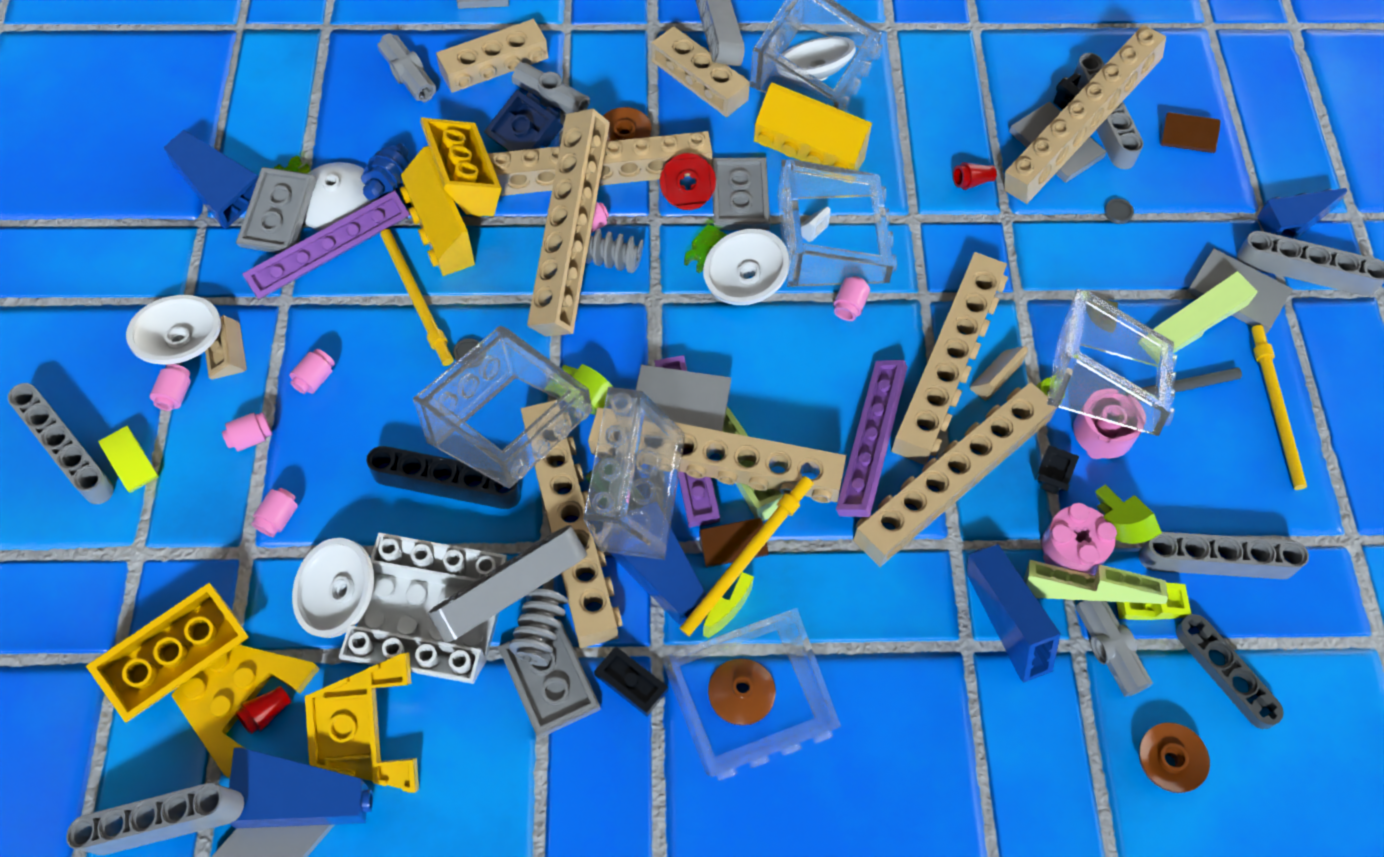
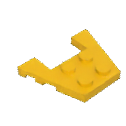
[171,645,319,779]
[305,652,419,793]

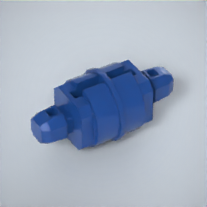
[361,143,410,200]

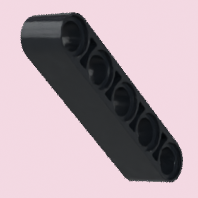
[366,446,521,509]

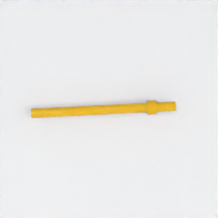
[380,229,454,366]
[1251,325,1307,490]
[679,476,814,637]

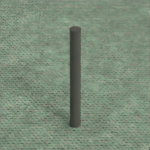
[1125,367,1242,400]

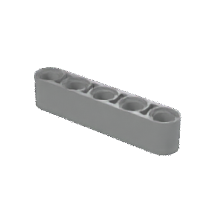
[696,0,745,66]
[1074,53,1144,169]
[1237,231,1384,296]
[8,383,114,504]
[427,525,588,643]
[1139,532,1309,579]
[66,783,244,855]

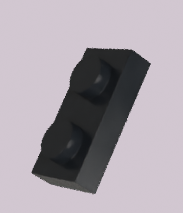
[594,646,668,717]

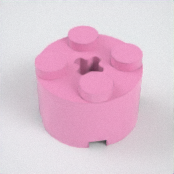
[1073,387,1146,459]
[1041,503,1117,575]

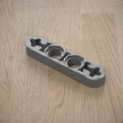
[1176,614,1284,729]

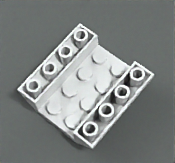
[339,533,507,684]

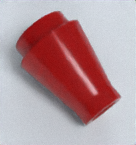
[953,162,997,190]
[235,686,291,735]

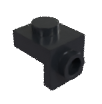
[1053,72,1081,110]
[1035,445,1079,495]

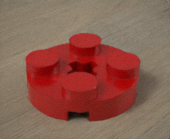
[659,153,716,210]

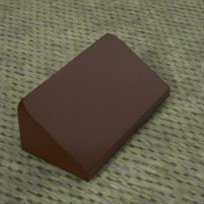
[1160,112,1220,153]
[699,518,769,568]

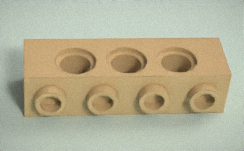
[436,19,548,93]
[651,26,750,118]

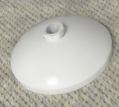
[777,36,856,81]
[303,162,379,231]
[703,229,790,305]
[126,295,221,365]
[292,538,374,638]

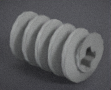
[586,229,643,273]
[509,589,569,666]

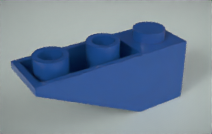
[1257,188,1347,239]

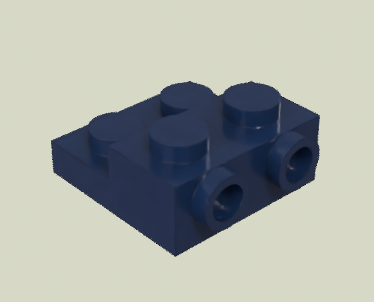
[484,89,563,151]

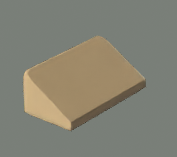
[205,315,247,379]
[970,346,1028,401]

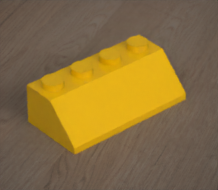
[754,82,872,182]
[420,117,502,217]
[399,146,475,276]
[86,583,249,723]

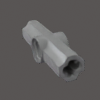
[377,33,437,103]
[511,62,590,114]
[1075,600,1153,697]

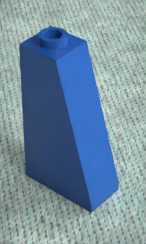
[164,130,258,229]
[598,502,707,625]
[967,544,1061,683]
[229,747,373,829]

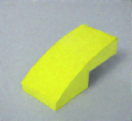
[98,426,159,493]
[703,572,754,638]
[1116,582,1191,620]

